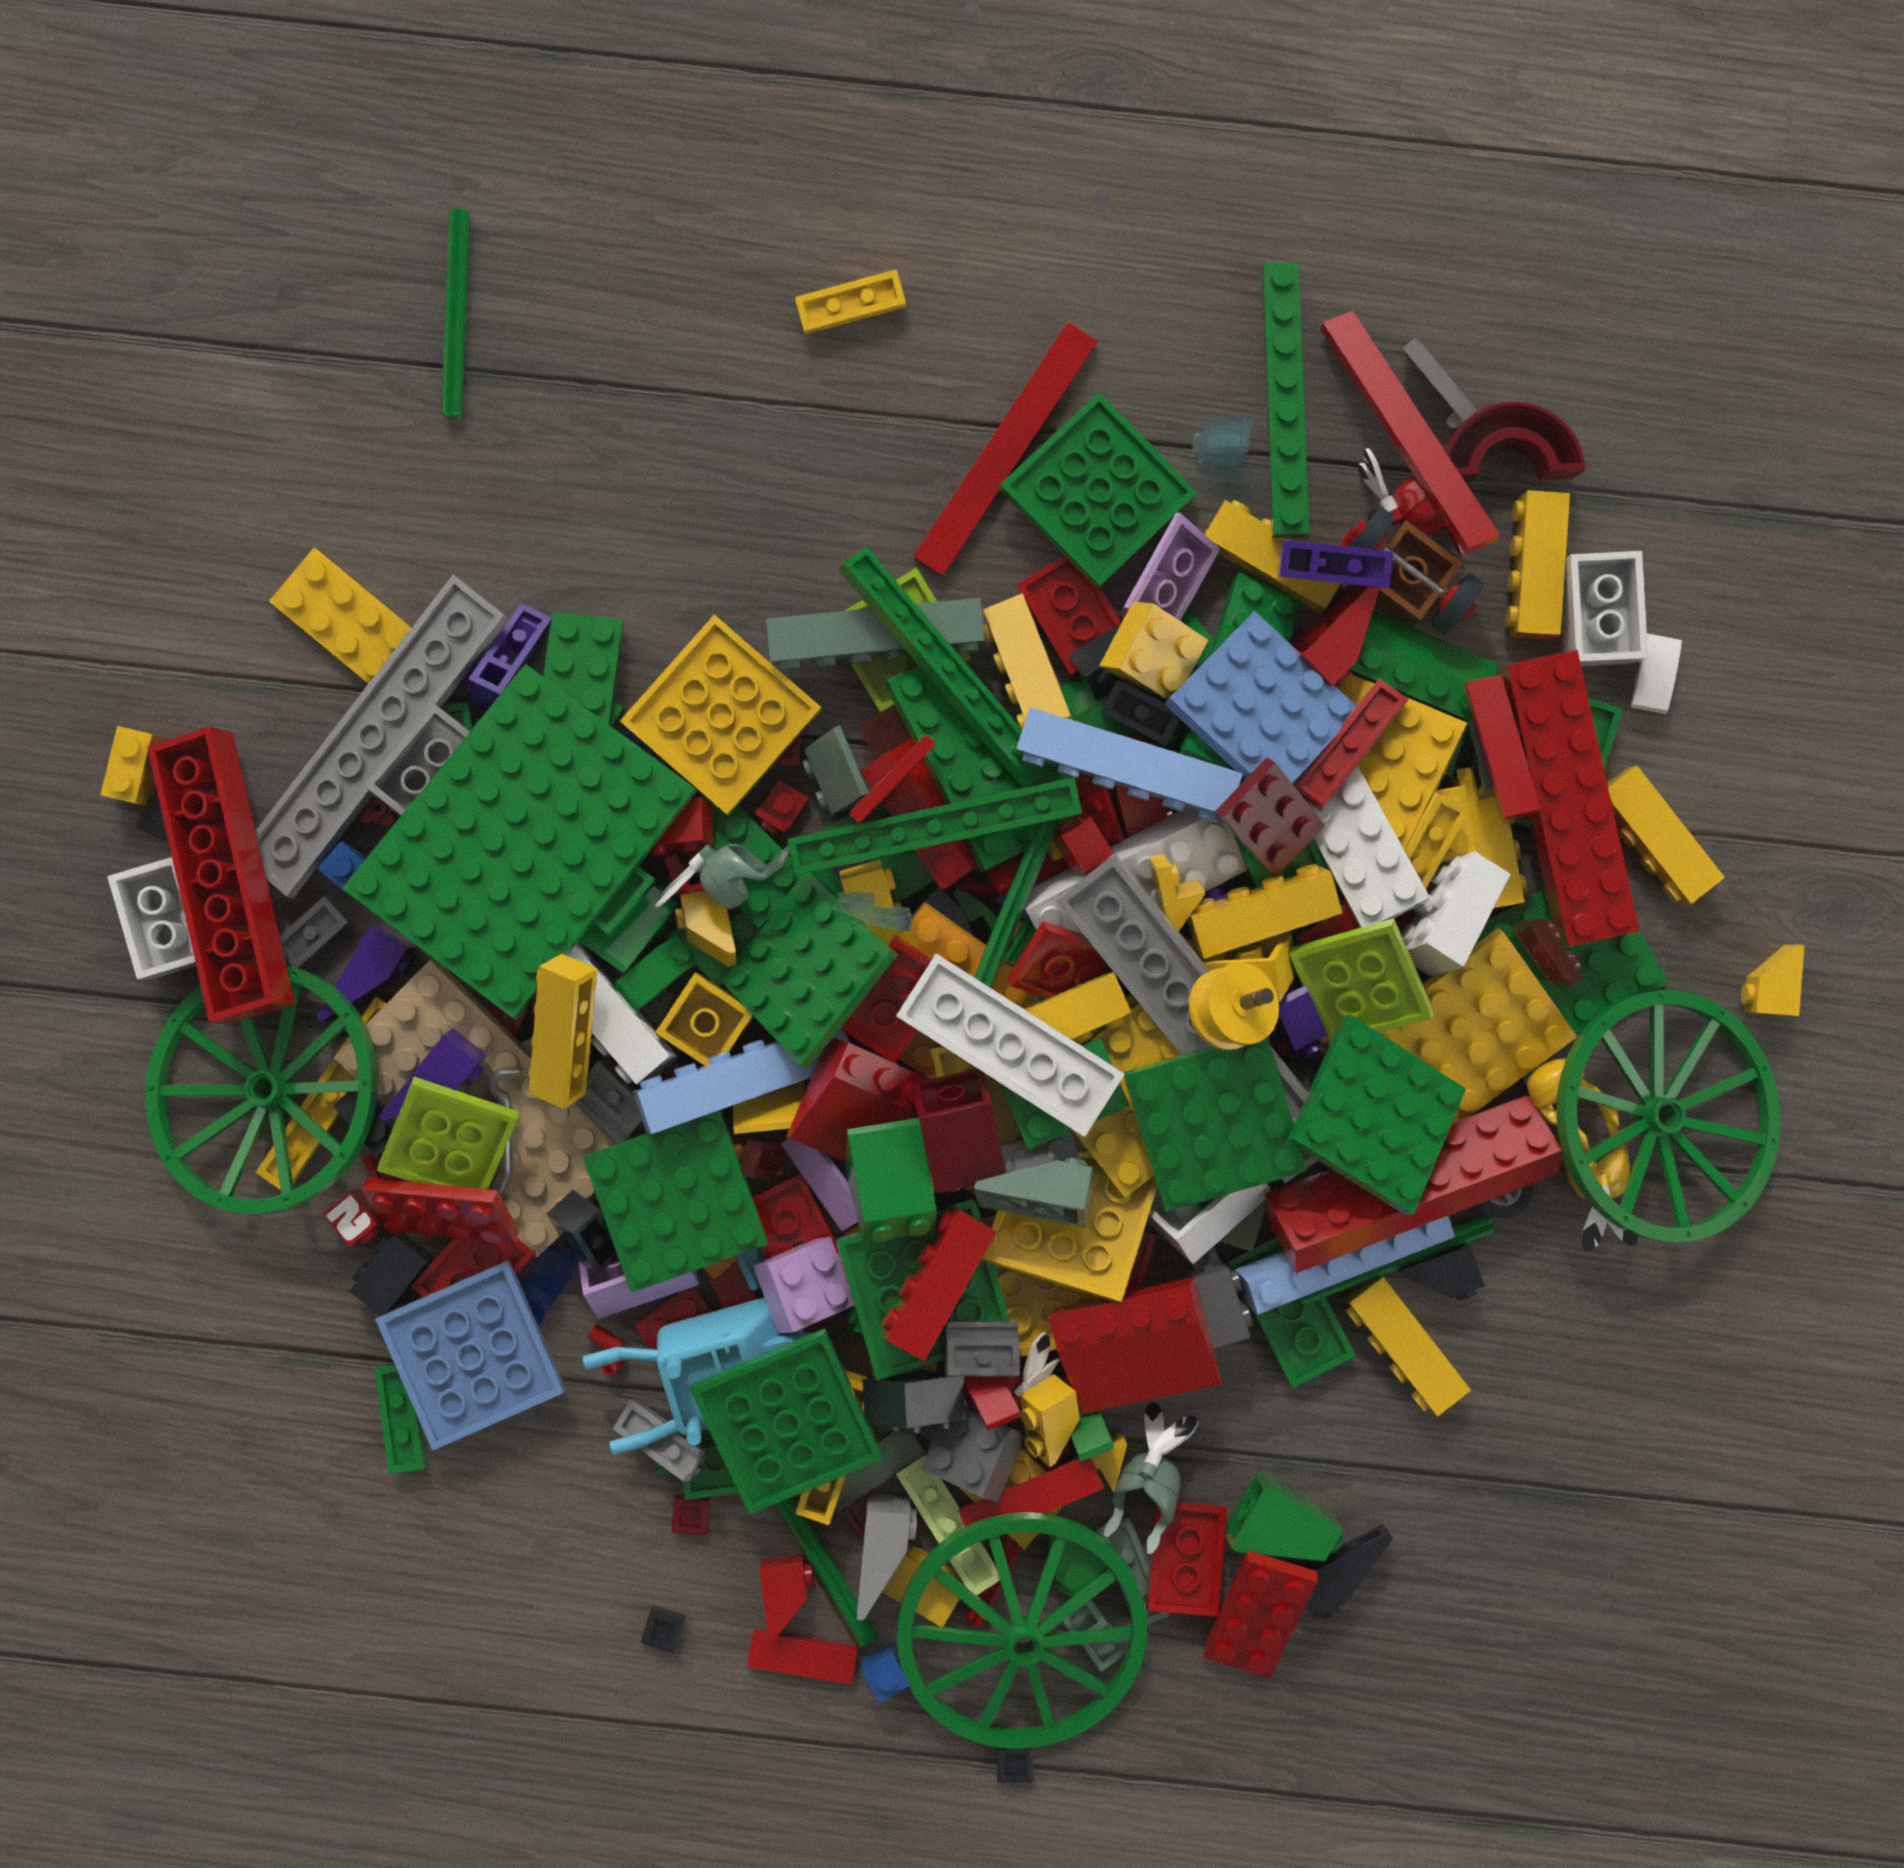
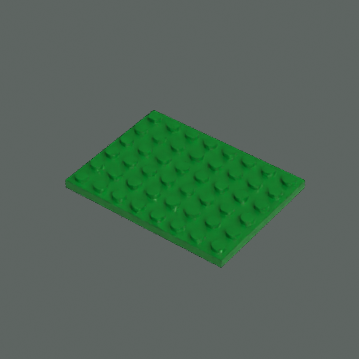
[342,664,697,1020]

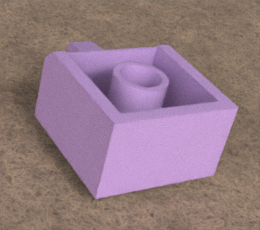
[753,1237,854,1333]

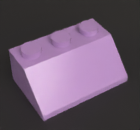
[1120,513,1221,621]
[781,1138,858,1231]
[579,1257,699,1319]

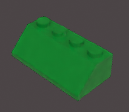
[1349,610,1499,723]

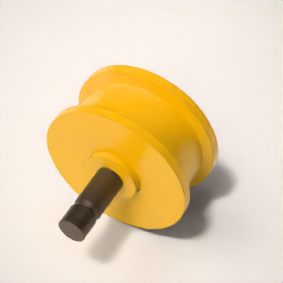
[1189,962,1279,1050]

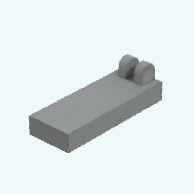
[1403,338,1478,428]
[613,1398,708,1481]

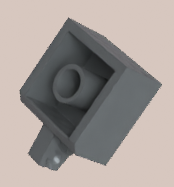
[1182,1247,1253,1349]
[915,1408,1026,1503]

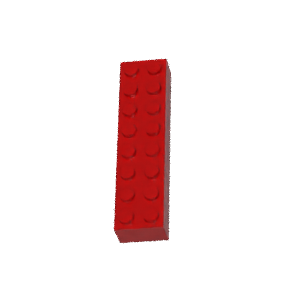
[1497,650,1640,947]
[147,726,295,1024]
[1265,1095,1563,1273]

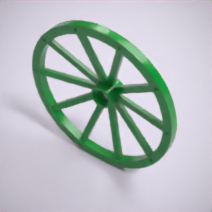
[145,966,379,1214]
[1556,990,1781,1242]
[897,1512,1147,1749]

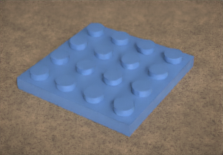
[1165,611,1357,783]
[375,1260,566,1451]

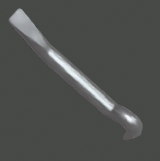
[487,1068,523,1194]

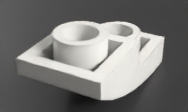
[1631,633,1682,714]

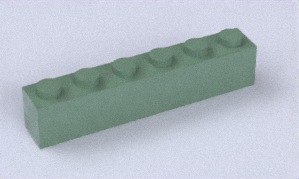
[766,597,985,671]

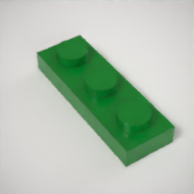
[374,1364,427,1474]

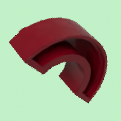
[1443,401,1586,483]

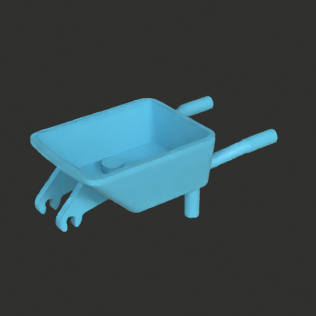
[583,1297,811,1455]

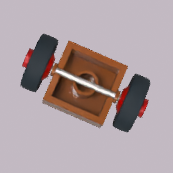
[1348,507,1484,635]

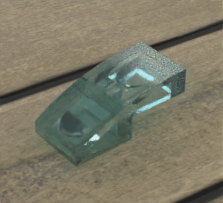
[837,892,912,931]

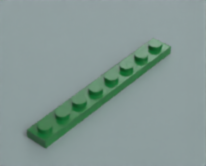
[1262,262,1309,538]
[837,546,1054,788]
[787,777,1082,875]

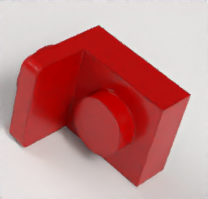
[754,780,809,836]
[664,854,705,898]

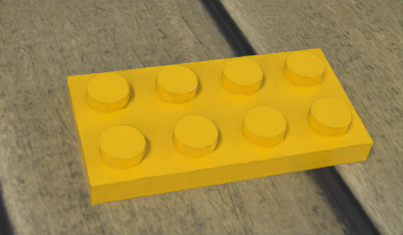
[269,548,412,684]

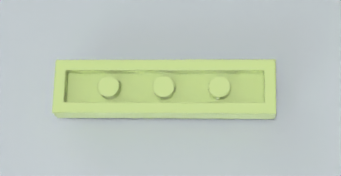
[896,1454,1000,1596]

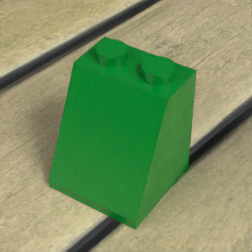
[579,866,681,973]
[846,1118,937,1243]
[1225,1469,1343,1561]

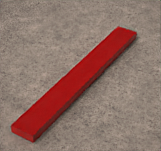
[1320,311,1500,554]
[913,322,1097,578]

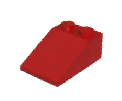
[1292,585,1380,687]

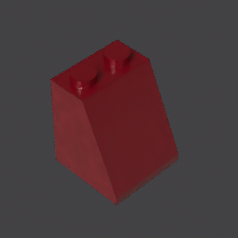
[912,1069,1006,1193]

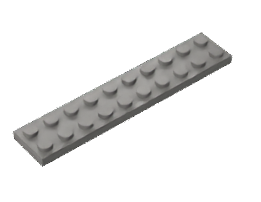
[256,575,509,898]
[1056,854,1318,1183]

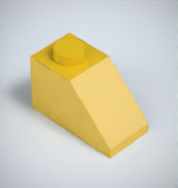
[675,891,736,967]
[1741,944,1805,1016]

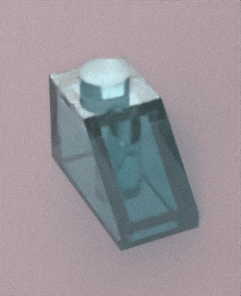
[1192,416,1252,468]

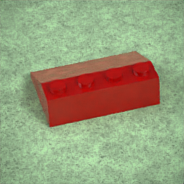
[786,1038,928,1162]
[1049,1277,1222,1414]

